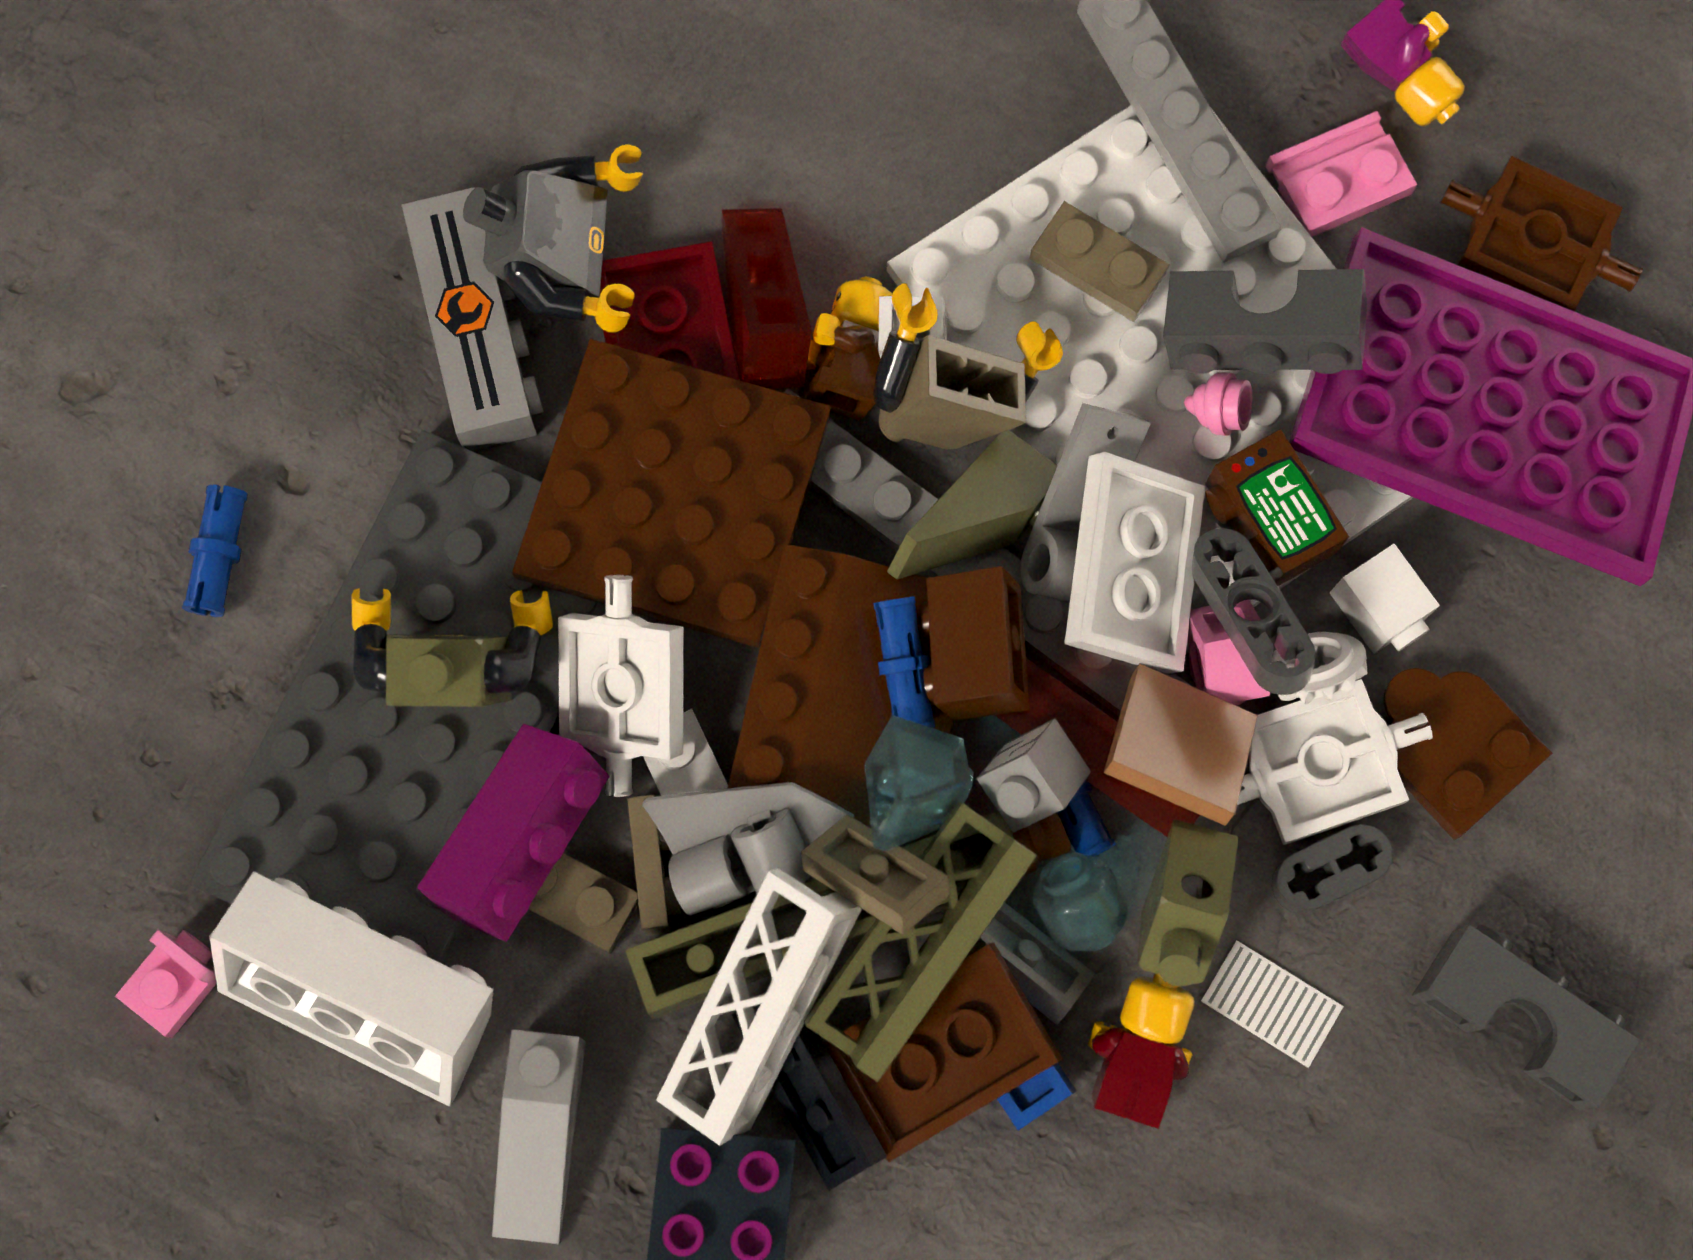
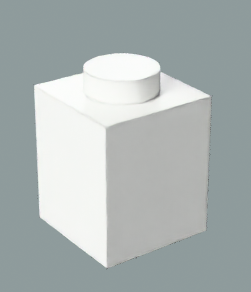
[1330,544,1440,654]

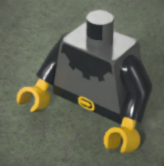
[463,144,643,332]

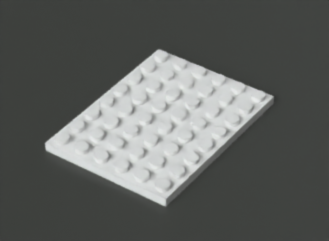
[887,105,1414,653]

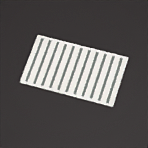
[1201,940,1344,1068]

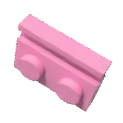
[1265,111,1417,237]

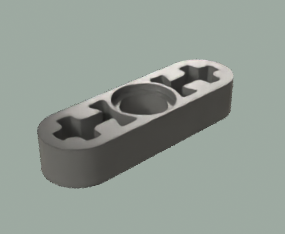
[1192,528,1315,695]

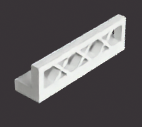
[656,868,862,1145]

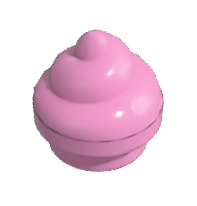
[1184,372,1253,436]

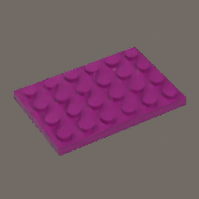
[1289,227,1693,587]

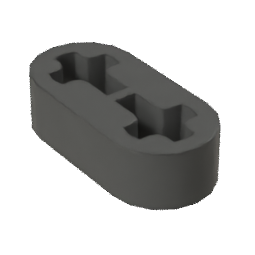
[1271,824,1393,914]

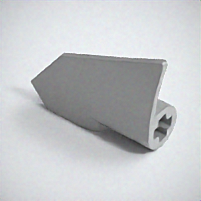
[642,782,854,916]

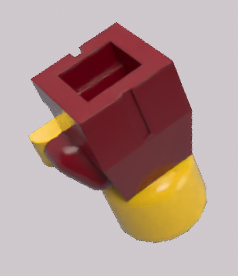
[1087,973,1194,1129]

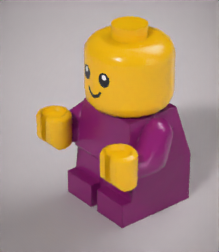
[1341,0,1465,126]

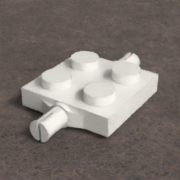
[558,575,684,797]
[1237,679,1433,845]

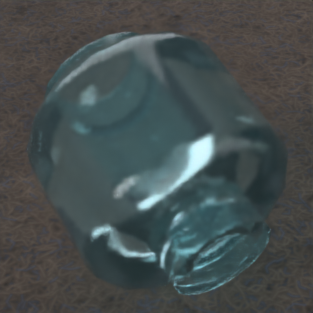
[1033,852,1129,951]

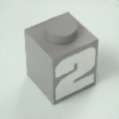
[976,718,1091,833]

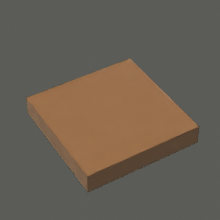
[1104,663,1258,826]

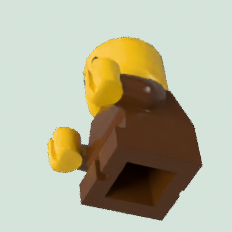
[795,277,892,421]

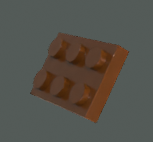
[824,942,1063,1163]

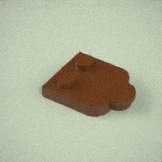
[1383,668,1553,840]

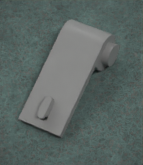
[1020,403,1151,602]

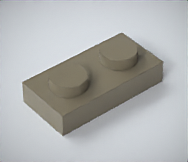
[1029,201,1170,322]
[627,795,682,936]
[801,814,949,935]
[528,853,639,954]

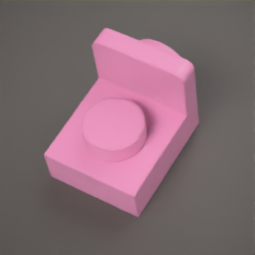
[115,929,216,1038]

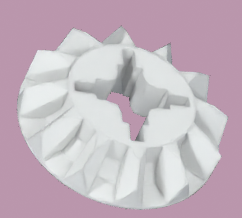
[1271,632,1368,704]

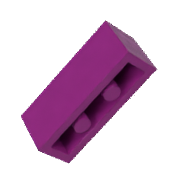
[417,723,610,942]

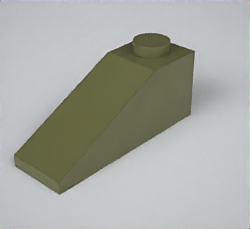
[887,430,1058,579]

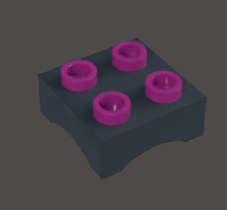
[647,1128,796,1260]

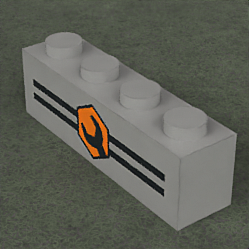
[402,187,544,451]

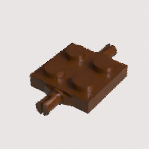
[1440,156,1643,311]

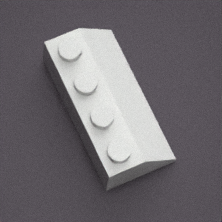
[210,872,493,1107]

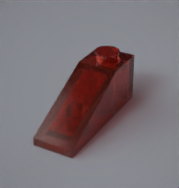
[721,208,812,388]

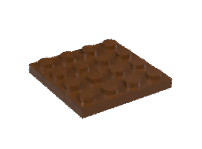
[512,339,831,648]

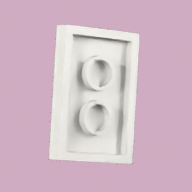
[1064,452,1205,674]

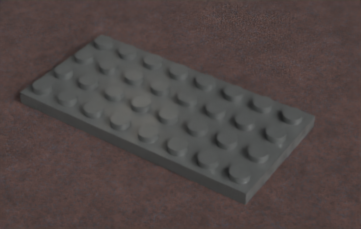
[188,430,606,964]

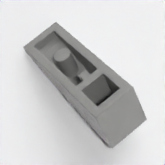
[492,1030,587,1244]

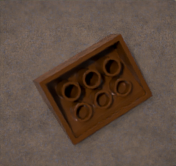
[728,544,954,841]

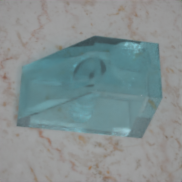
[864,715,973,852]

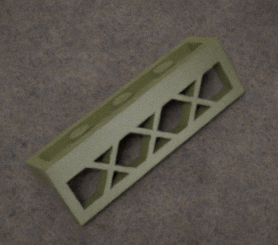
[804,801,1037,1082]

